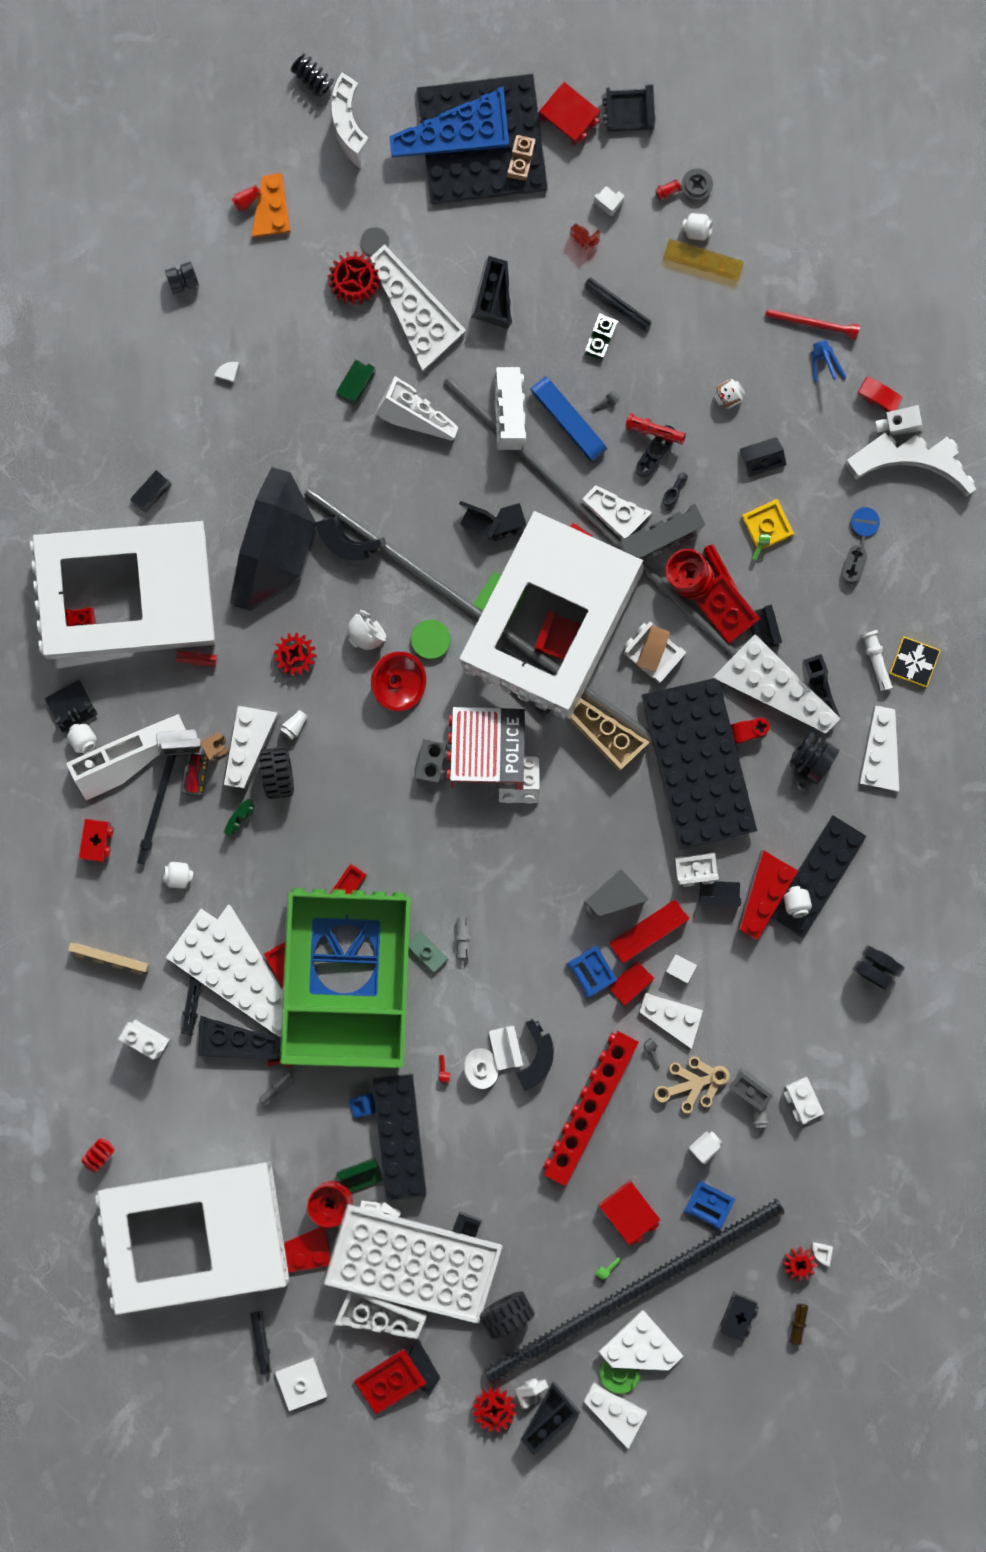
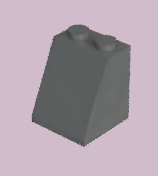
[584,869,648,916]

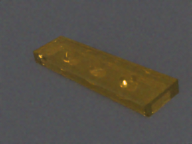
[663,238,744,281]

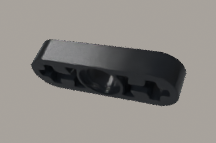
[636,425,675,477]

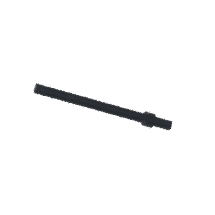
[137,755,176,865]

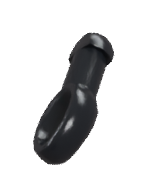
[663,472,688,507]

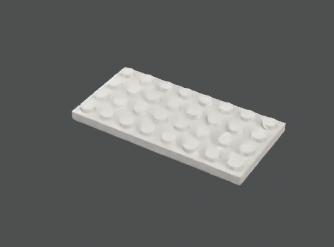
[324,1204,502,1324]

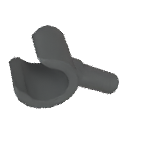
[593,391,620,410]
[644,1038,660,1067]

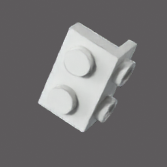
[675,852,719,887]

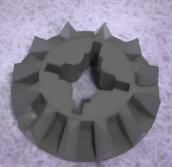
[682,168,713,200]

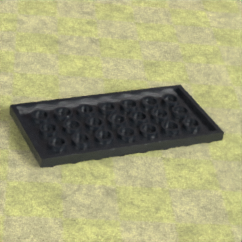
[641,678,757,850]

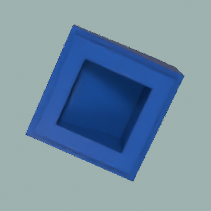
[348,1093,376,1119]

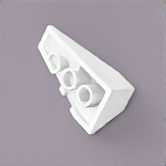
[375,377,458,441]

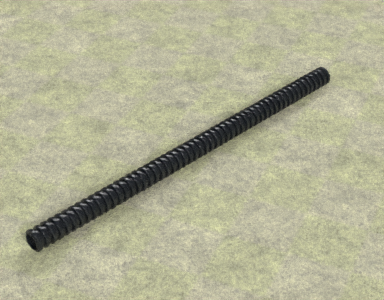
[484,1198,785,1384]

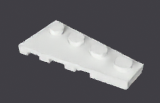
[859,706,899,792]

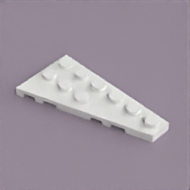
[371,244,466,371]
[713,635,841,733]

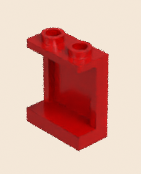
[539,81,600,146]
[535,610,582,660]
[599,1180,661,1245]

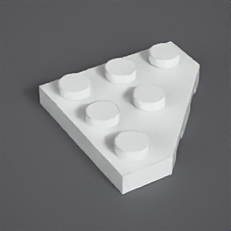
[598,1310,683,1370]

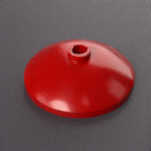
[370,651,426,711]

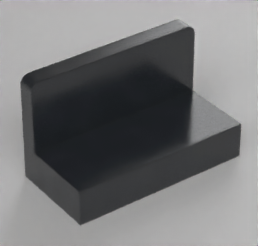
[740,437,786,477]
[130,470,172,513]
[459,501,500,538]
[751,604,782,648]
[699,881,741,906]

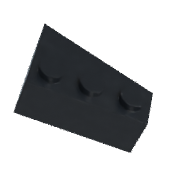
[471,256,512,328]
[520,1381,581,1455]

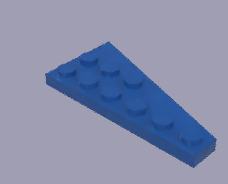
[389,87,509,158]

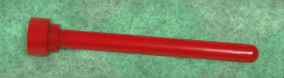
[765,309,860,340]

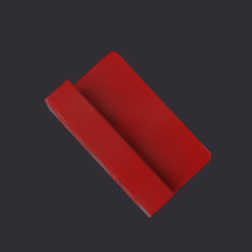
[609,961,655,1005]

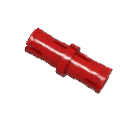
[176,650,217,668]

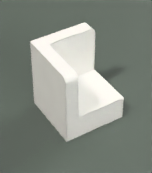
[593,187,625,217]
[665,955,697,983]

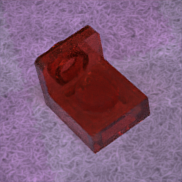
[570,223,601,250]

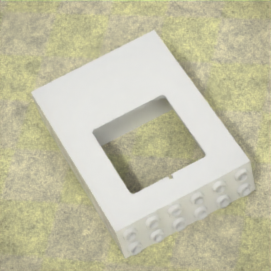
[459,511,643,719]
[30,521,215,660]
[96,1161,290,1314]

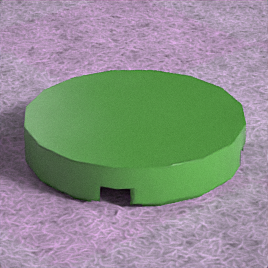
[411,619,451,660]
[600,1360,640,1394]

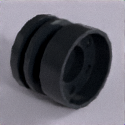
[788,731,840,784]

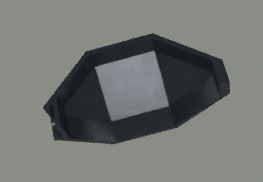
[230,467,317,611]

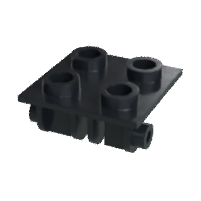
[44,680,98,733]

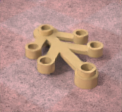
[654,1056,730,1113]

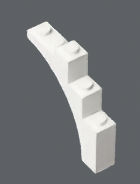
[844,433,976,497]

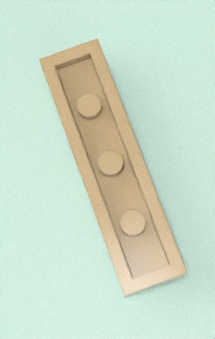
[68,943,150,975]

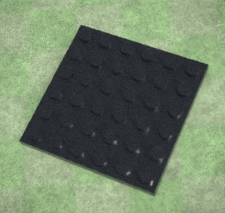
[417,74,548,204]

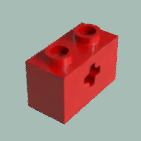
[79,819,114,862]

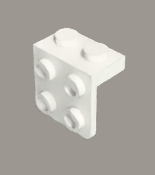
[499,756,539,804]

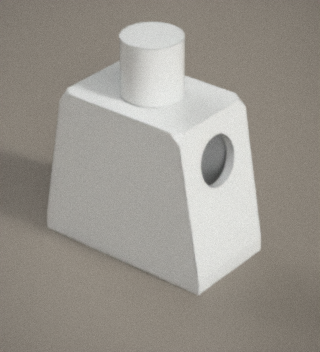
[876,405,922,436]

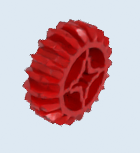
[327,251,381,305]

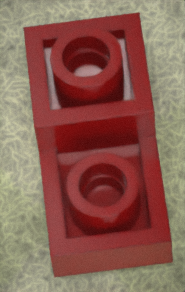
[857,376,903,412]
[65,607,96,627]

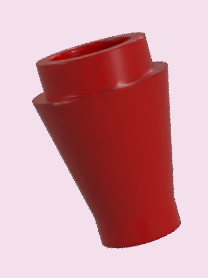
[232,185,262,212]

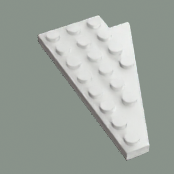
[166,904,283,1038]

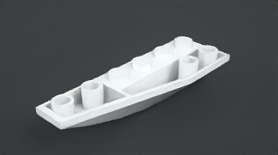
[66,714,186,801]

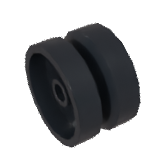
[852,945,905,992]

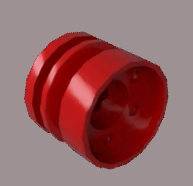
[665,549,715,599]
[307,1180,353,1228]

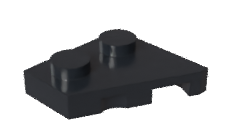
[407,1338,440,1395]

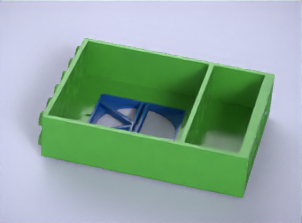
[280,888,411,1068]

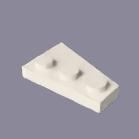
[581,485,652,539]
[639,993,703,1049]
[584,1382,647,1449]

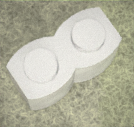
[689,1131,722,1164]

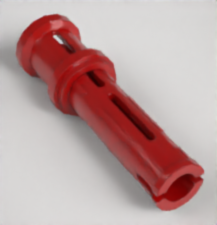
[625,413,686,445]

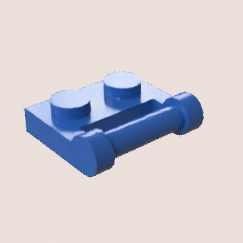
[566,945,617,998]
[683,1180,736,1231]

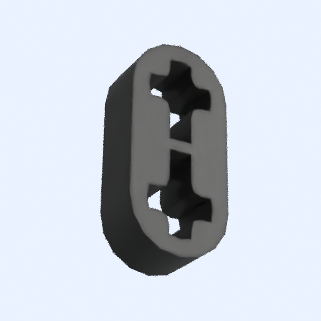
[843,545,867,583]

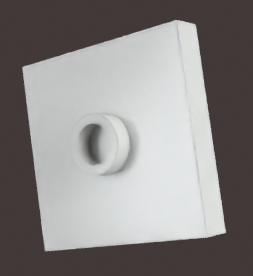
[275,1357,328,1411]

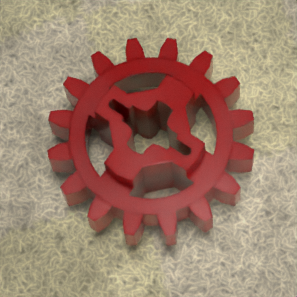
[273,632,317,676]
[472,1386,516,1432]

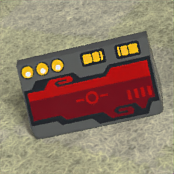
[182,753,208,795]

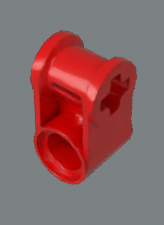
[731,718,770,744]

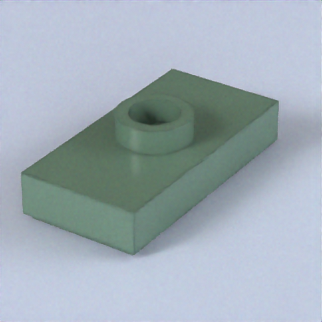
[409,931,448,972]

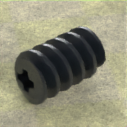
[290,54,334,97]

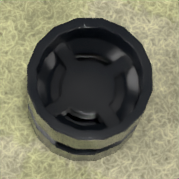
[165,261,199,295]

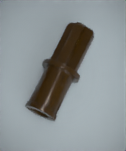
[789,1303,808,1345]

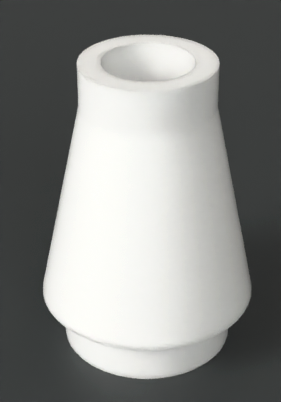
[280,710,308,740]

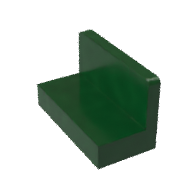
[336,360,376,405]
[336,1157,383,1192]

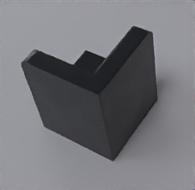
[452,1211,482,1238]

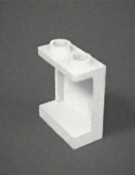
[623,622,686,684]
[119,1020,170,1060]

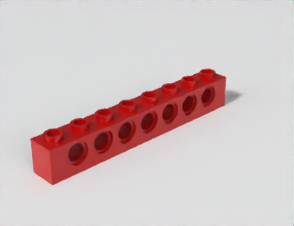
[542,1030,639,1186]

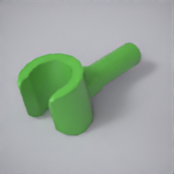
[752,534,771,560]
[595,1257,621,1279]

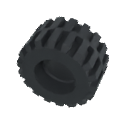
[259,746,294,799]
[479,1291,535,1339]

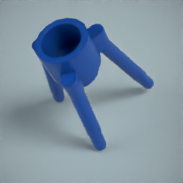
[810,340,846,382]

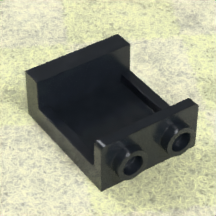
[602,85,656,132]

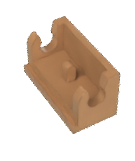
[200,732,229,762]

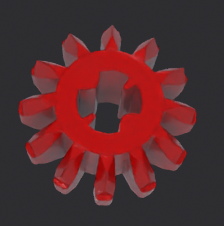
[81,1138,115,1173]
[782,1247,817,1282]

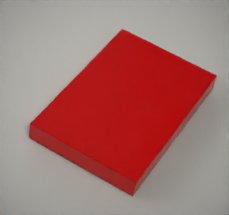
[694,572,761,644]
[354,1348,426,1415]

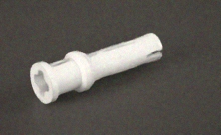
[860,630,893,691]

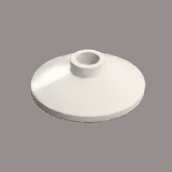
[464,1048,498,1089]

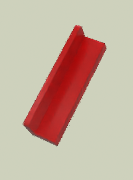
[610,900,690,963]

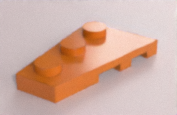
[251,173,291,238]

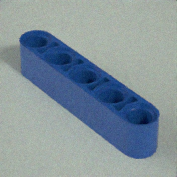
[530,376,607,462]

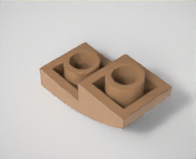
[507,135,536,181]
[636,625,670,672]

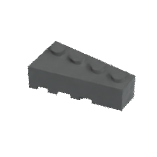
[618,504,706,562]

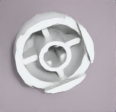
[348,610,386,650]

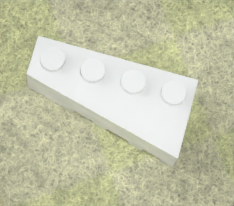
[494,367,526,450]
[224,706,279,789]
[335,1291,427,1339]

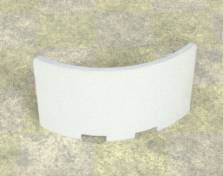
[331,73,369,168]

